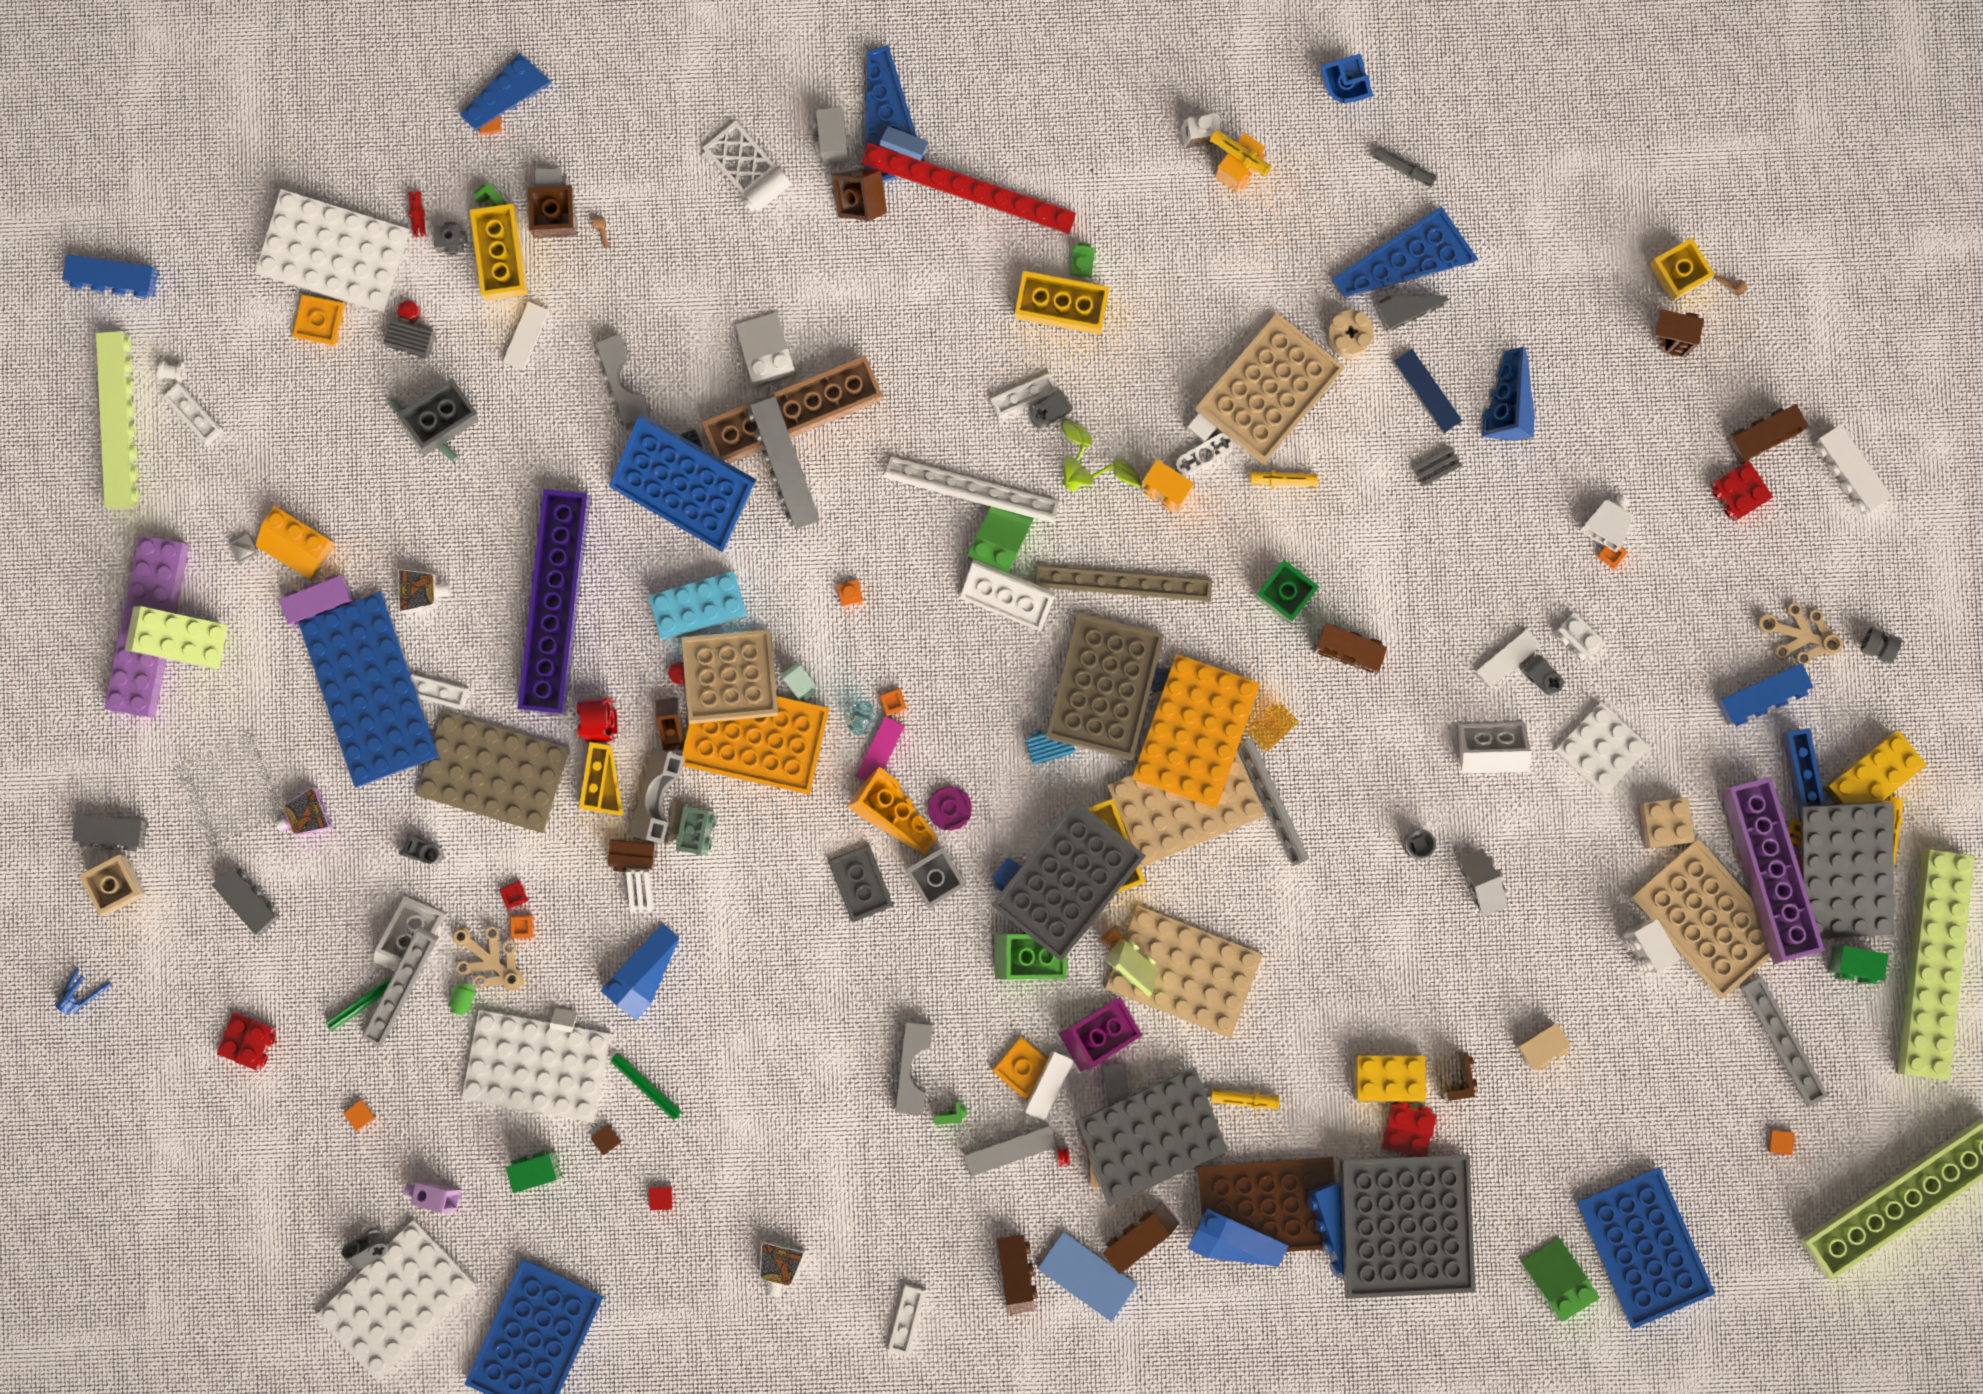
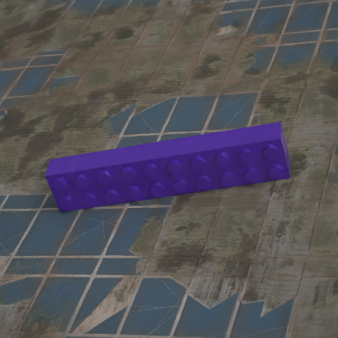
[517,489,591,716]

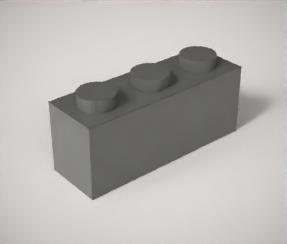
[72,814,148,852]
[212,867,280,935]

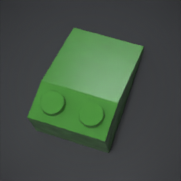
[967,507,1034,574]
[995,933,1067,980]
[1520,1237,1600,1322]

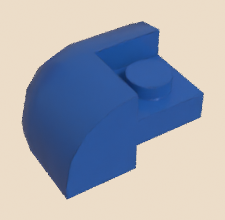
[1320,53,1373,103]

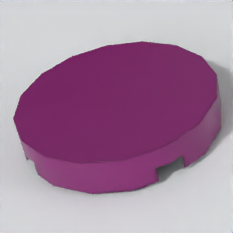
[928,786,972,831]

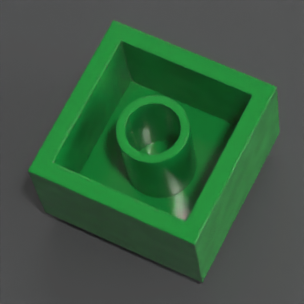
[1255,560,1319,624]
[1828,946,1889,985]
[505,1149,563,1193]

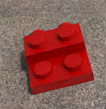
[1711,461,1773,522]
[217,1012,277,1070]
[1381,1101,1437,1157]

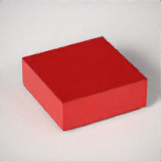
[499,881,529,910]
[649,1187,673,1211]

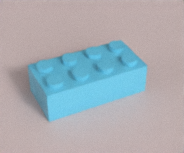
[648,571,748,641]

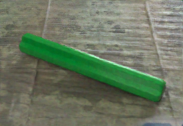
[326,974,394,1030]
[610,1053,682,1120]

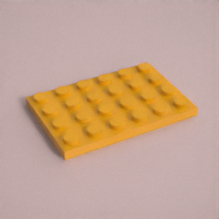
[1132,654,1261,809]
[682,696,830,795]

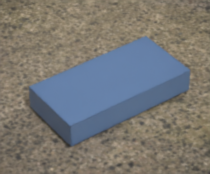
[880,126,929,161]

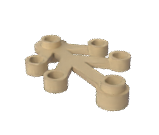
[1758,603,1843,666]
[453,927,524,991]

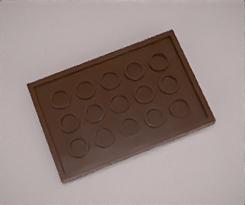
[1197,1156,1335,1258]

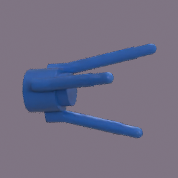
[54,968,112,1015]

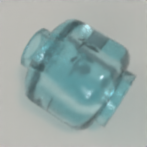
[846,701,877,735]

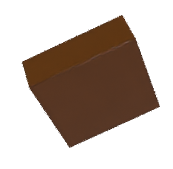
[590,1124,622,1156]

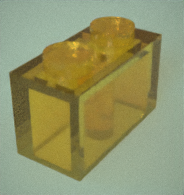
[1247,703,1299,754]

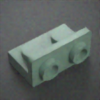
[675,806,716,856]

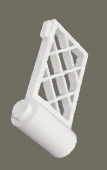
[702,120,791,212]

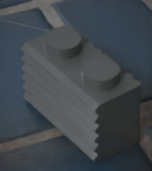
[383,317,436,359]

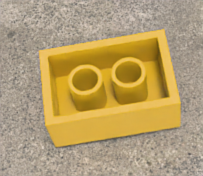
[1355,1055,1426,1101]

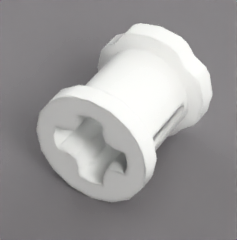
[157,360,185,382]

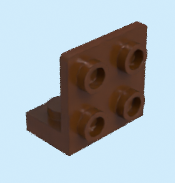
[1441,1051,1478,1101]

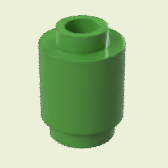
[447,981,475,1016]

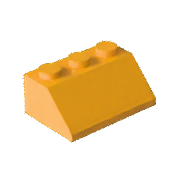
[255,506,335,581]

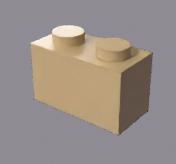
[1516,1022,1572,1071]

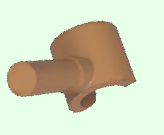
[593,217,609,247]
[1715,276,1748,296]

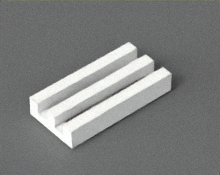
[626,869,653,912]

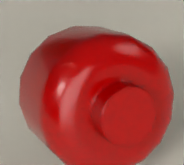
[397,300,421,323]
[668,662,685,684]

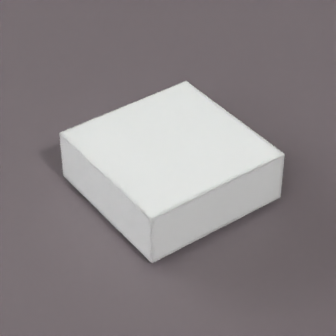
[550,1008,578,1033]

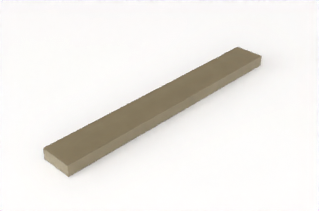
[1035,565,1213,602]

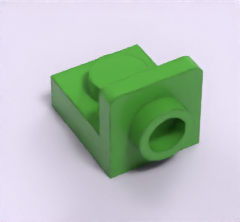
[473,183,507,206]
[1070,242,1095,278]
[934,1100,966,1125]

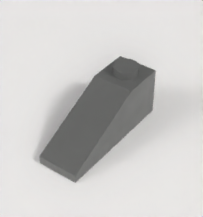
[1376,295,1449,333]

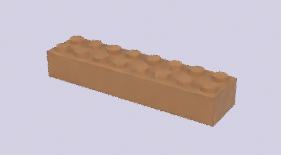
[702,355,883,464]

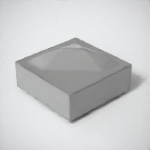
[229,534,259,564]

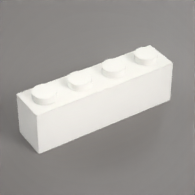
[1814,424,1892,515]

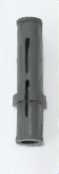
[1373,145,1438,188]

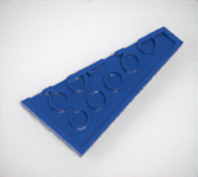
[864,45,925,183]
[1332,206,1479,298]

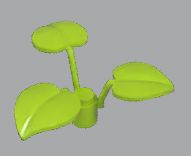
[1061,419,1142,492]

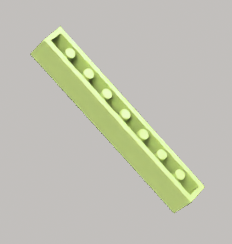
[96,331,140,510]

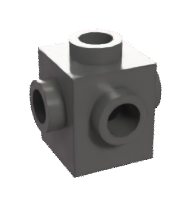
[433,222,468,255]

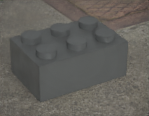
[397,378,479,457]

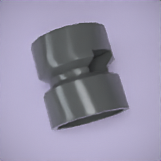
[1860,626,1902,665]
[1403,829,1436,860]

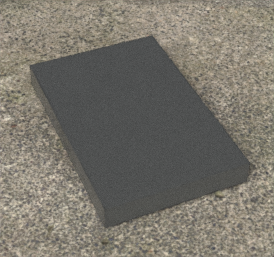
[828,844,894,923]

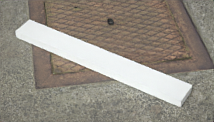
[884,456,1060,523]

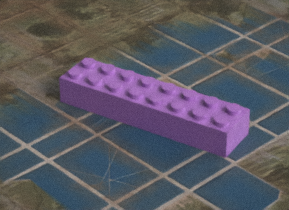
[104,535,190,719]
[1721,777,1825,965]

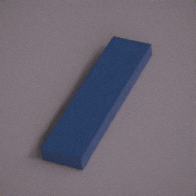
[1393,349,1463,434]

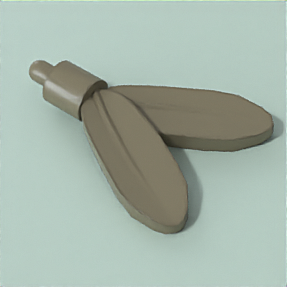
[664,799,683,846]

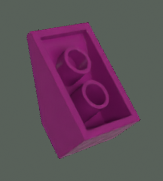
[1058,997,1143,1072]

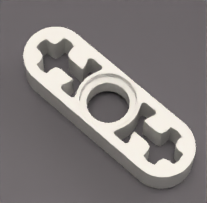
[1176,433,1234,476]

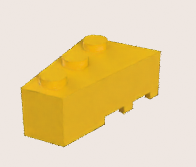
[578,742,623,816]

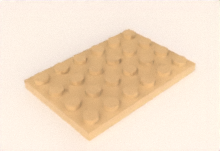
[1195,313,1345,465]
[1107,751,1266,868]
[1630,839,1771,1000]
[1105,905,1263,1038]

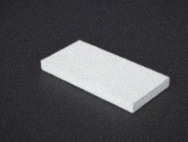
[959,559,1056,632]

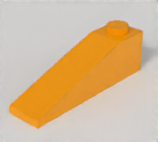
[847,767,937,856]

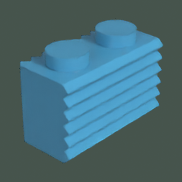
[1025,730,1076,765]

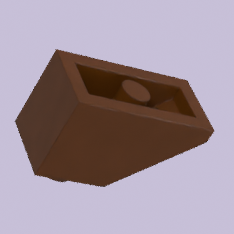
[656,697,685,751]

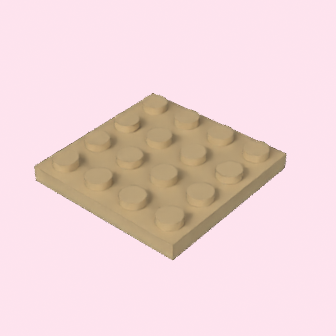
[681,629,778,724]

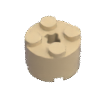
[1327,310,1374,359]

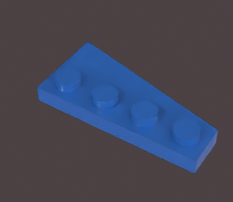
[459,53,552,132]

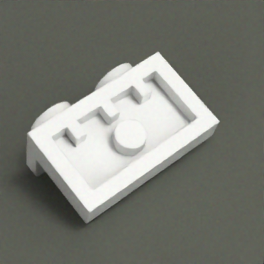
[1555,612,1606,663]

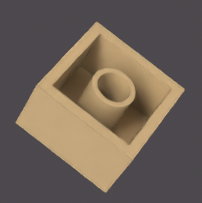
[1639,797,1695,849]
[79,855,146,916]

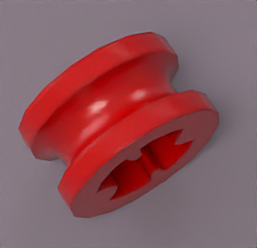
[1057,1146,1070,1167]

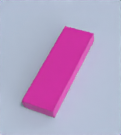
[856,717,905,781]

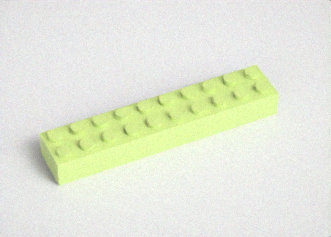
[1897,850,1975,1081]
[1800,1117,1983,1280]

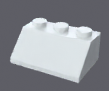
[1458,722,1531,774]

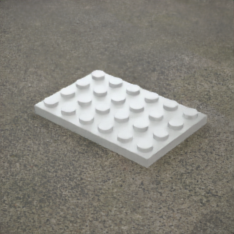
[255,189,410,313]
[462,1010,612,1123]
[315,1219,476,1381]

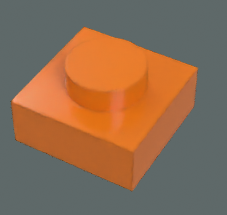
[837,580,864,607]

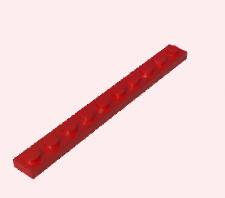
[861,143,1076,235]

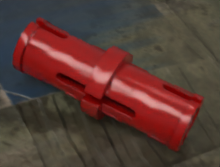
[407,191,426,237]

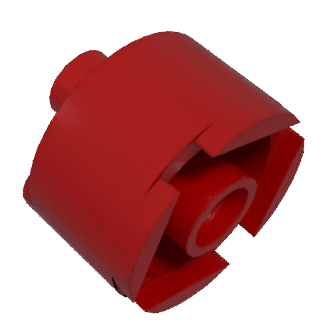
[577,697,618,743]

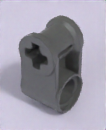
[1031,390,1073,429]
[1521,654,1564,696]
[398,833,444,865]
[341,1228,388,1270]

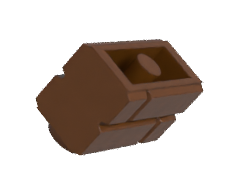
[608,839,657,872]

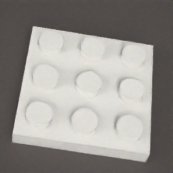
[1554,702,1651,796]

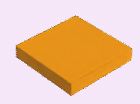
[292,294,346,346]
[992,1036,1048,1100]

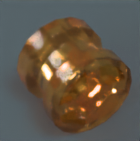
[1099,925,1127,952]

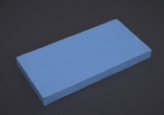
[1037,1231,1137,1322]

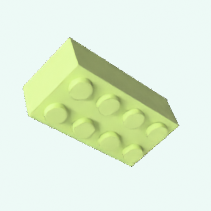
[125,606,228,669]

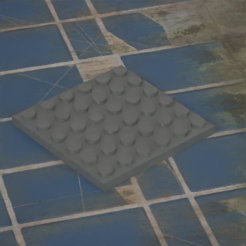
[1340,1155,1476,1299]

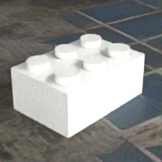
[1622,919,1681,973]

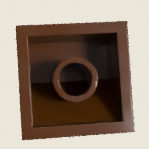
[831,169,887,221]
[528,185,577,238]

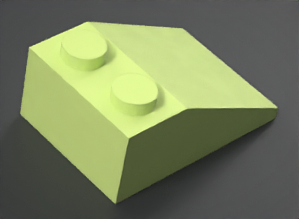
[1104,939,1159,997]

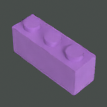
[279,574,354,627]

